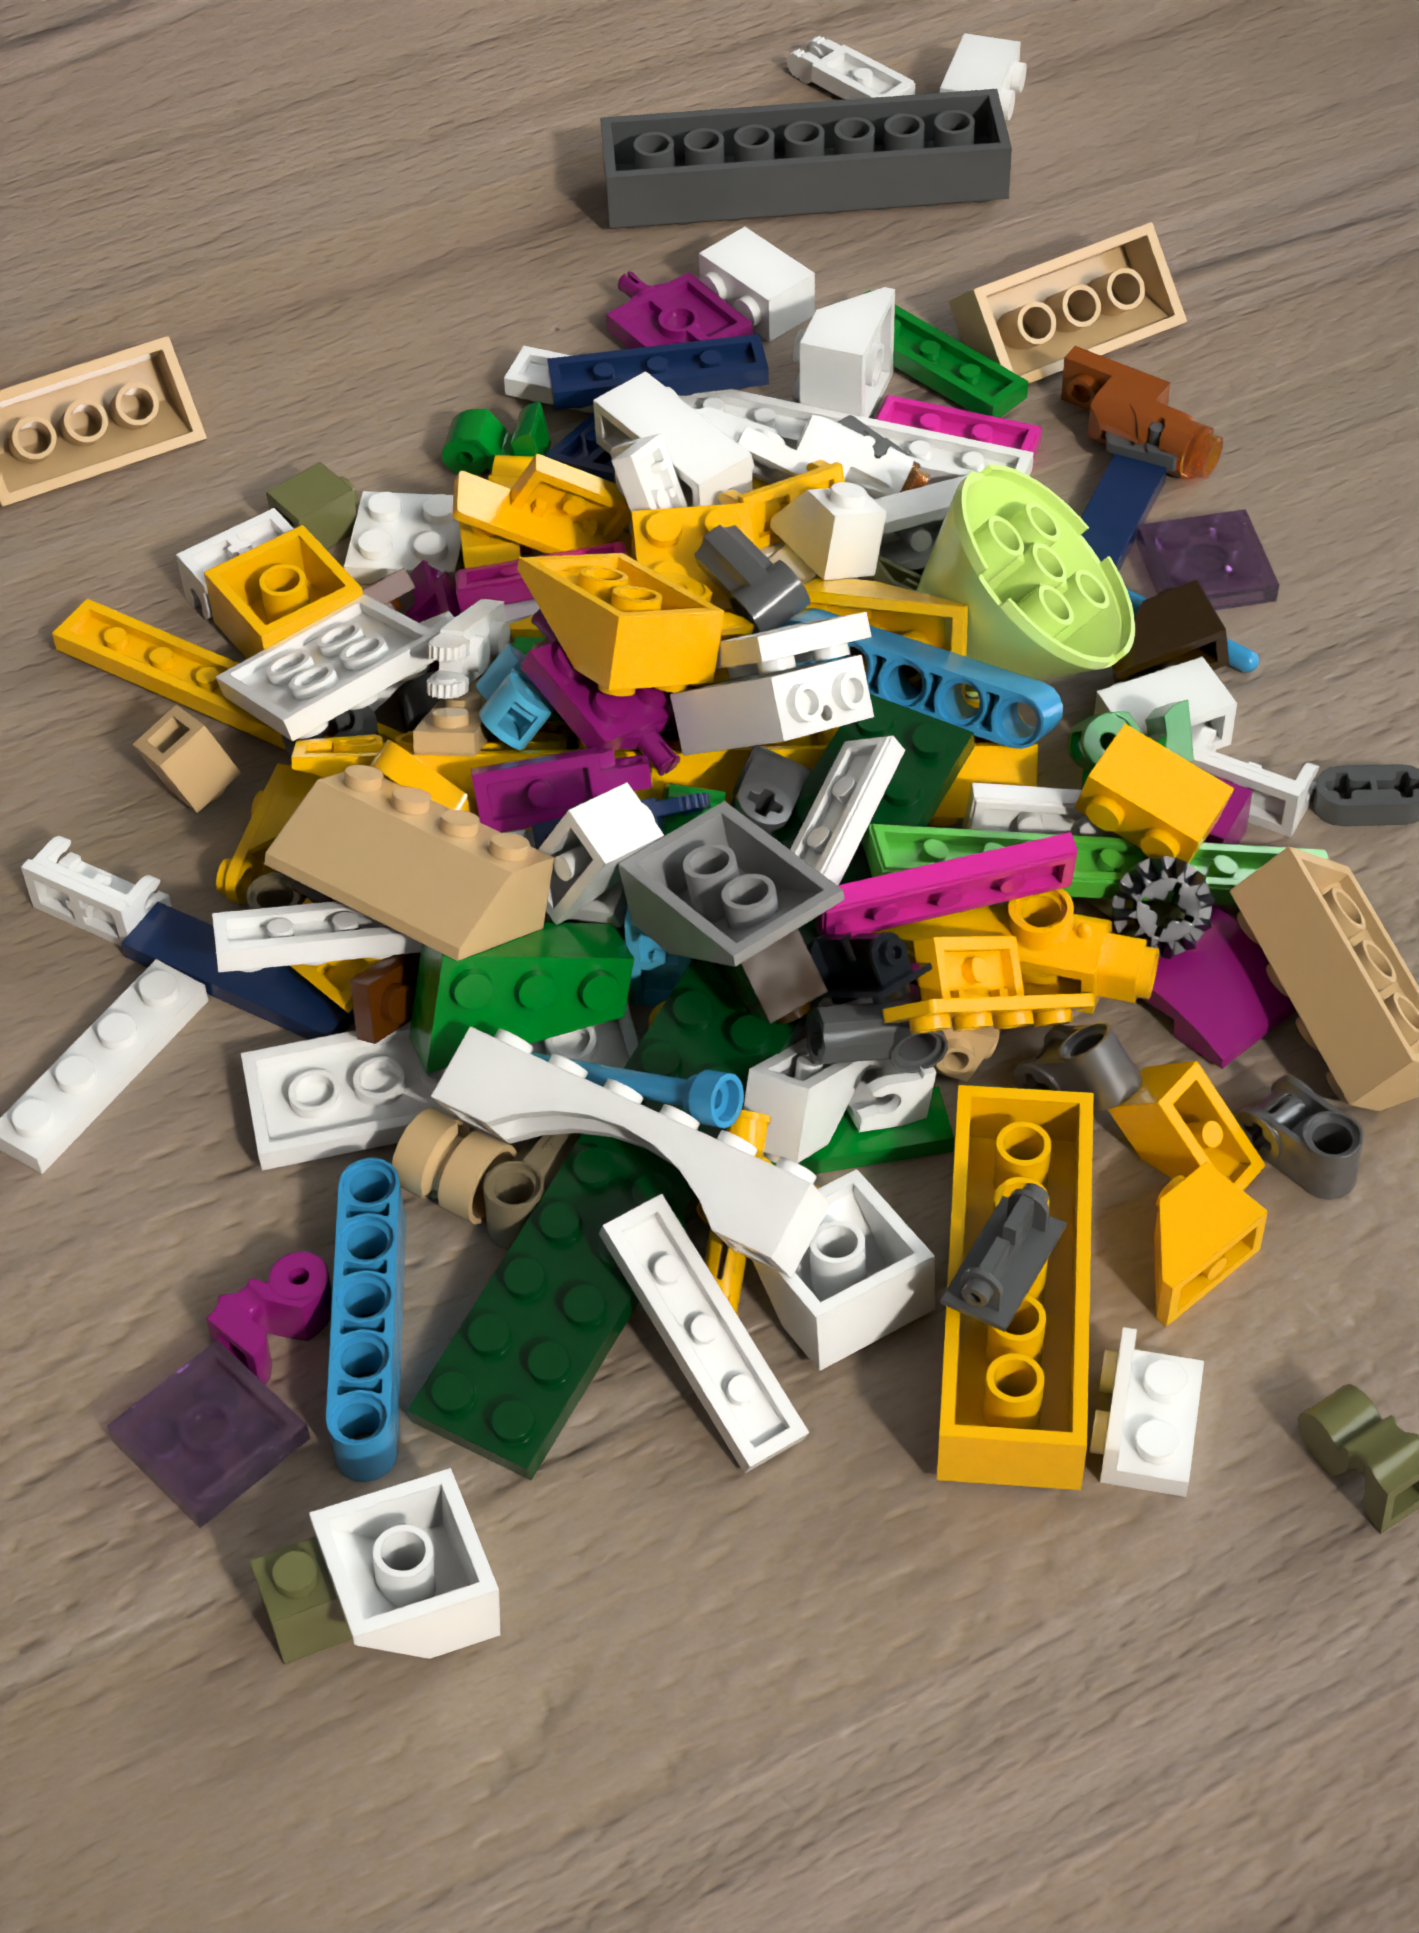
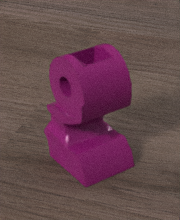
[206,1252,332,1392]

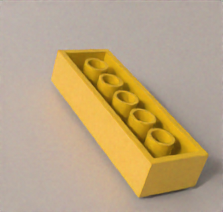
[937,1085,1094,1490]

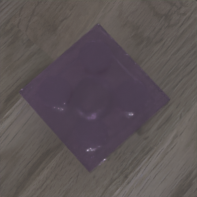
[1136,509,1279,611]
[107,1340,311,1528]

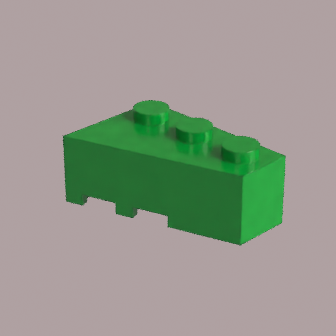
[409,922,634,1074]

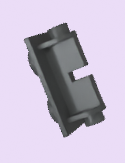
[940,1183,1067,1332]

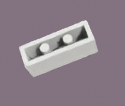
[593,371,754,507]

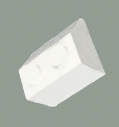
[793,287,895,418]
[752,1169,936,1371]
[309,1468,501,1659]

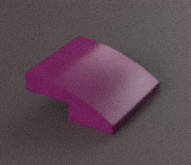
[1142,905,1296,1069]

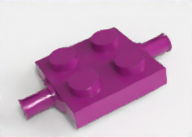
[606,271,753,349]
[520,609,681,776]

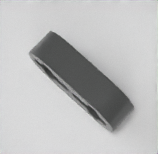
[1312,764,1419,826]

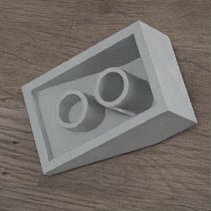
[618,801,845,967]

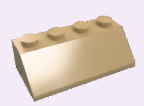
[948,222,1187,384]
[0,336,207,508]
[264,765,554,961]
[1229,846,1419,1111]

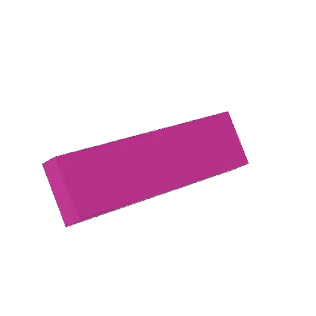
[815,832,1078,937]

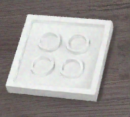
[215,594,438,741]

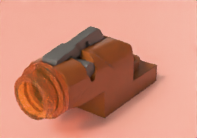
[1061,346,1223,479]

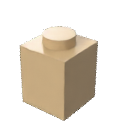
[132,704,241,813]

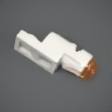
[737,415,930,499]

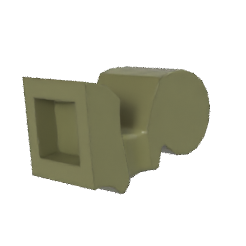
[1298,1384,1419,1534]

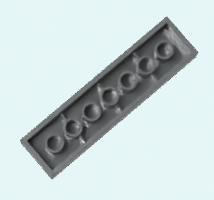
[600,89,1012,229]

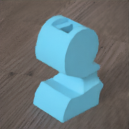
[475,643,555,750]

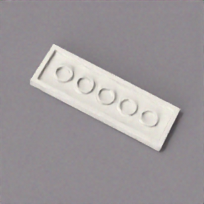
[241,1003,639,1171]

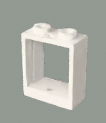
[670,655,874,756]

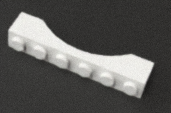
[431,1027,831,1278]

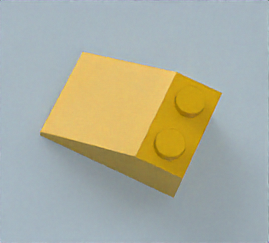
[517,553,724,696]
[798,576,968,700]

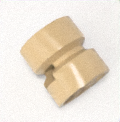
[392,1107,517,1225]

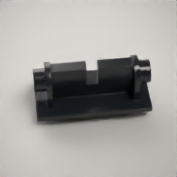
[807,932,933,1004]

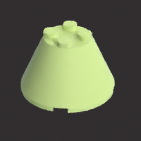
[916,465,1135,698]

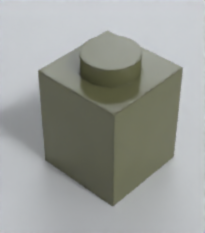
[266,462,359,549]
[250,1536,352,1665]

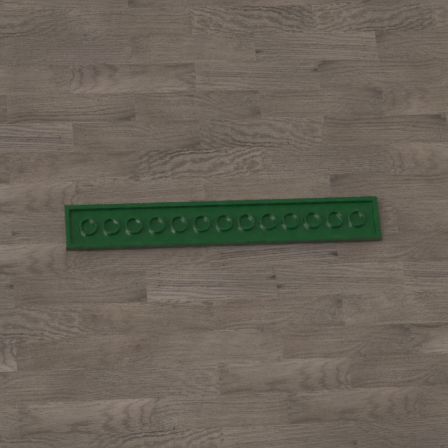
[407,694,975,1480]

